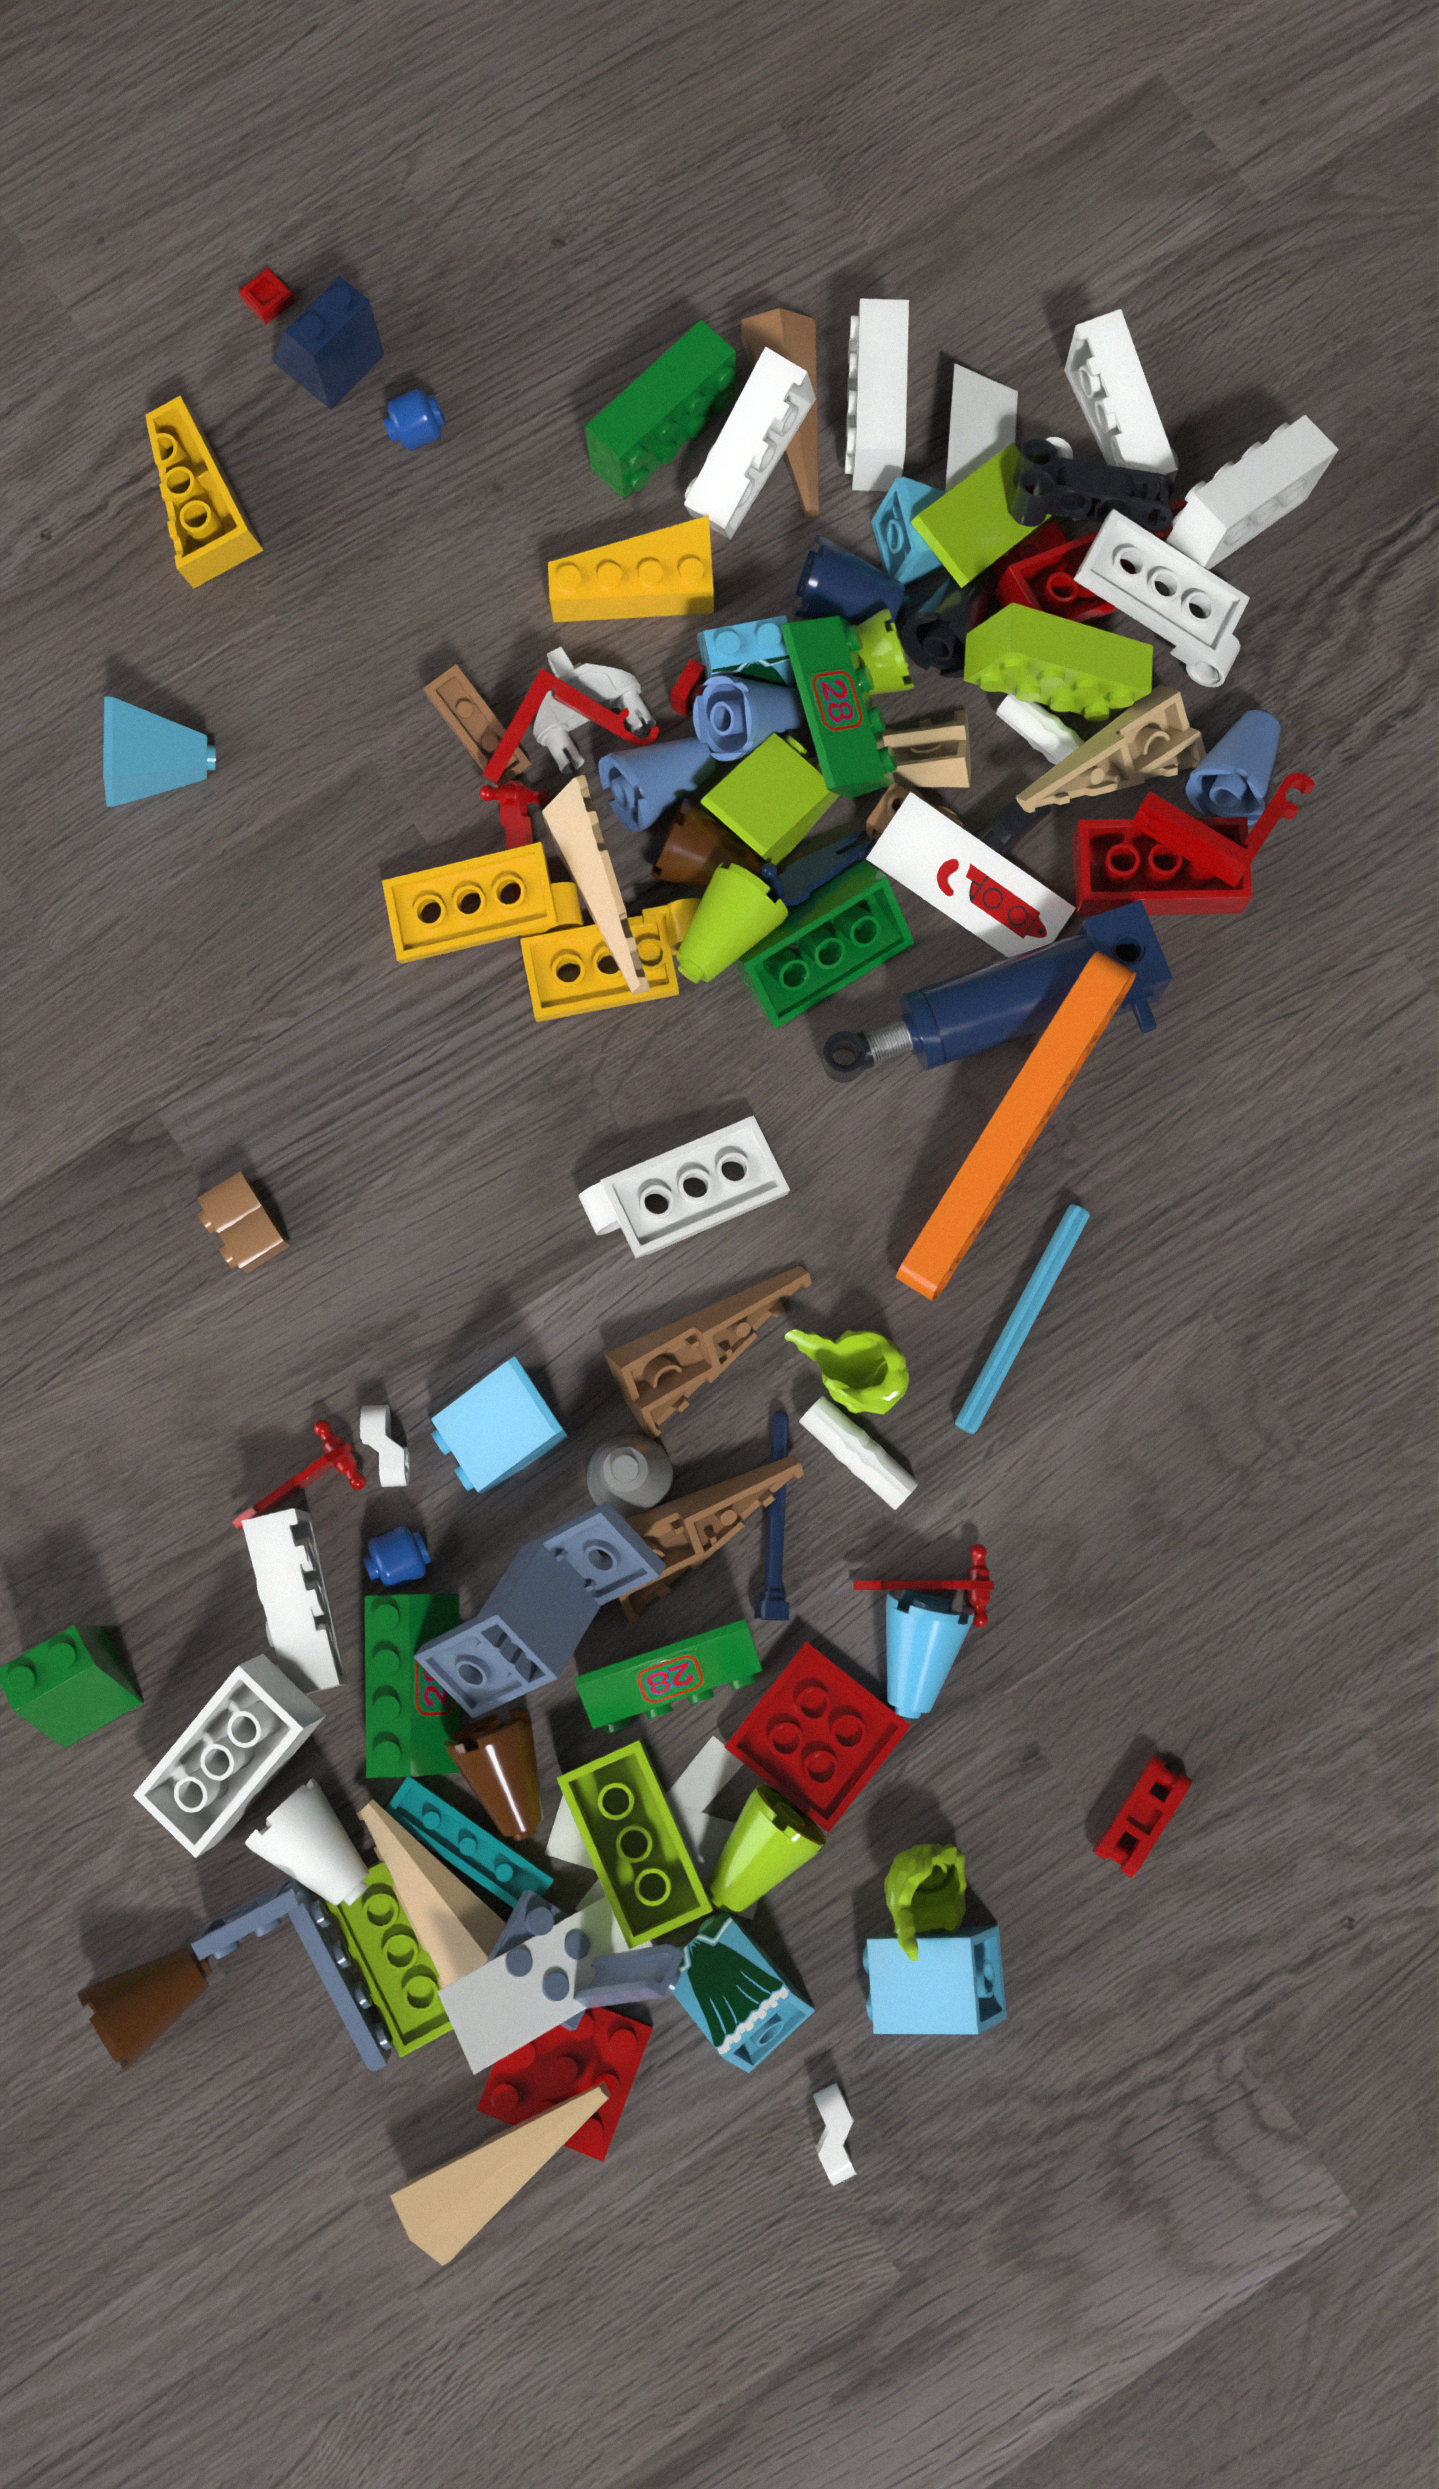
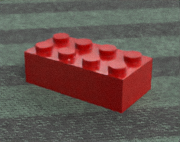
[1072,817,1252,917]

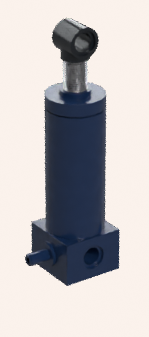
[822,900,1173,1083]

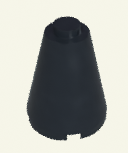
[901,568,995,678]

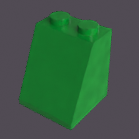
[0,1625,144,1748]

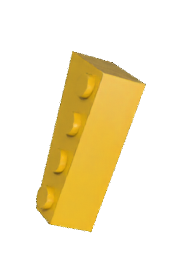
[145,396,264,589]
[548,515,714,622]

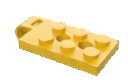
[520,898,702,1022]

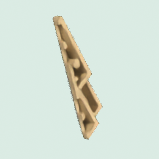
[1016,685,1206,813]
[390,2081,611,2266]

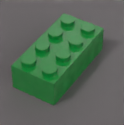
[585,320,736,499]

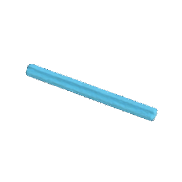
[955,1204,1090,1434]

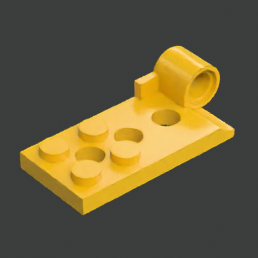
[382,842,584,964]

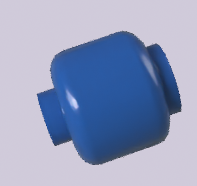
[383,388,446,451]
[362,1525,431,1590]

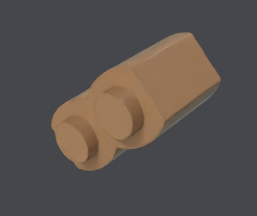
[197,1171,290,1274]

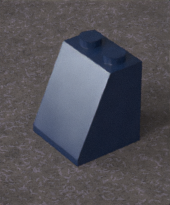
[272,276,384,410]

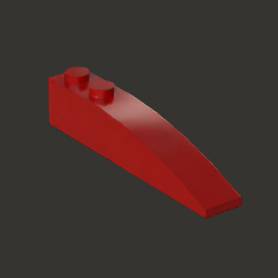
[993,497,1188,624]

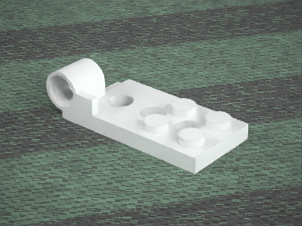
[1073,509,1250,687]
[578,1115,790,1258]

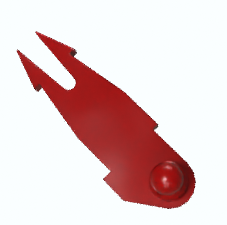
[479,780,549,901]
[232,1420,366,1529]
[853,1544,994,1628]

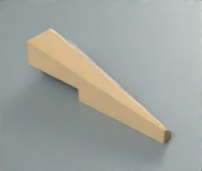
[803,710,971,788]
[542,775,649,995]
[357,1799,506,1988]

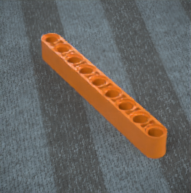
[896,951,1136,1302]

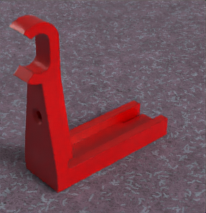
[482,668,659,784]
[1131,773,1315,888]

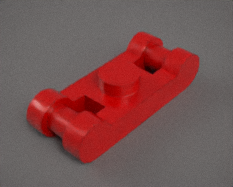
[1092,1754,1192,1878]

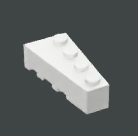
[1064,309,1179,495]

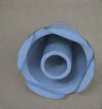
[693,675,806,761]
[1186,710,1281,826]
[599,736,718,832]

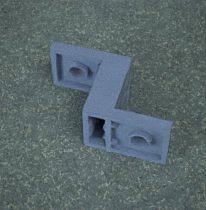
[414,1501,666,1718]

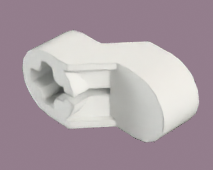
[360,1405,410,1487]
[813,2083,857,2186]

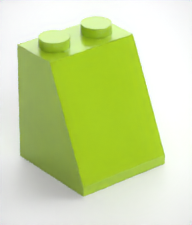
[700,733,840,867]

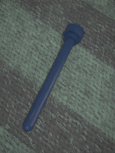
[754,1411,790,1621]

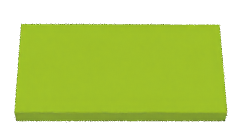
[910,442,1053,588]
[324,1860,454,2058]

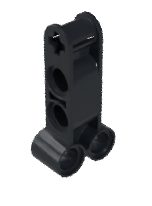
[1010,438,1174,531]

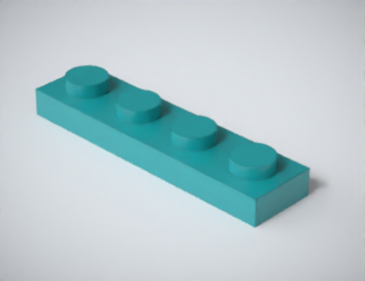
[385,1776,555,1908]

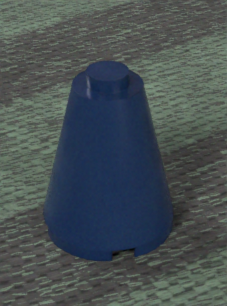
[792,534,909,624]

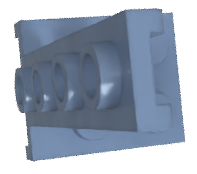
[191,1877,393,2071]
[485,1890,685,2030]

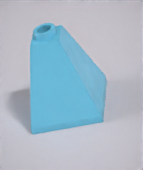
[871,477,946,589]
[103,696,215,807]

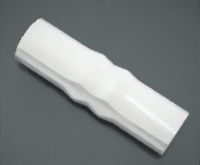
[996,694,1085,765]
[799,1395,920,1510]

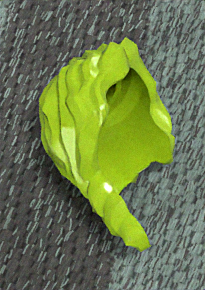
[784,1328,909,1415]
[884,1843,967,1961]

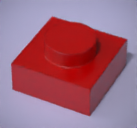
[670,659,707,717]

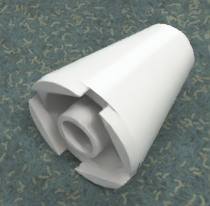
[245,1778,370,1906]

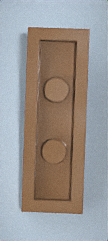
[423,664,532,788]

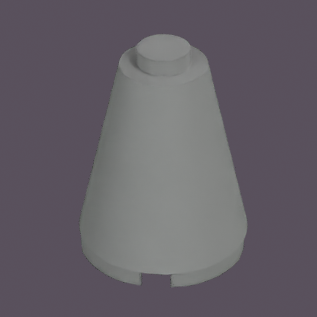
[587,1434,673,1519]

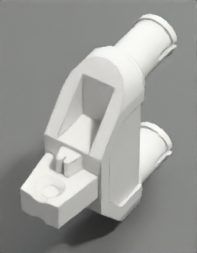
[533,647,656,774]

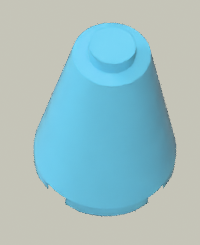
[886,1590,975,1719]

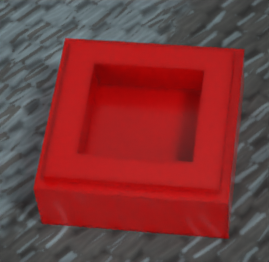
[238,267,296,325]

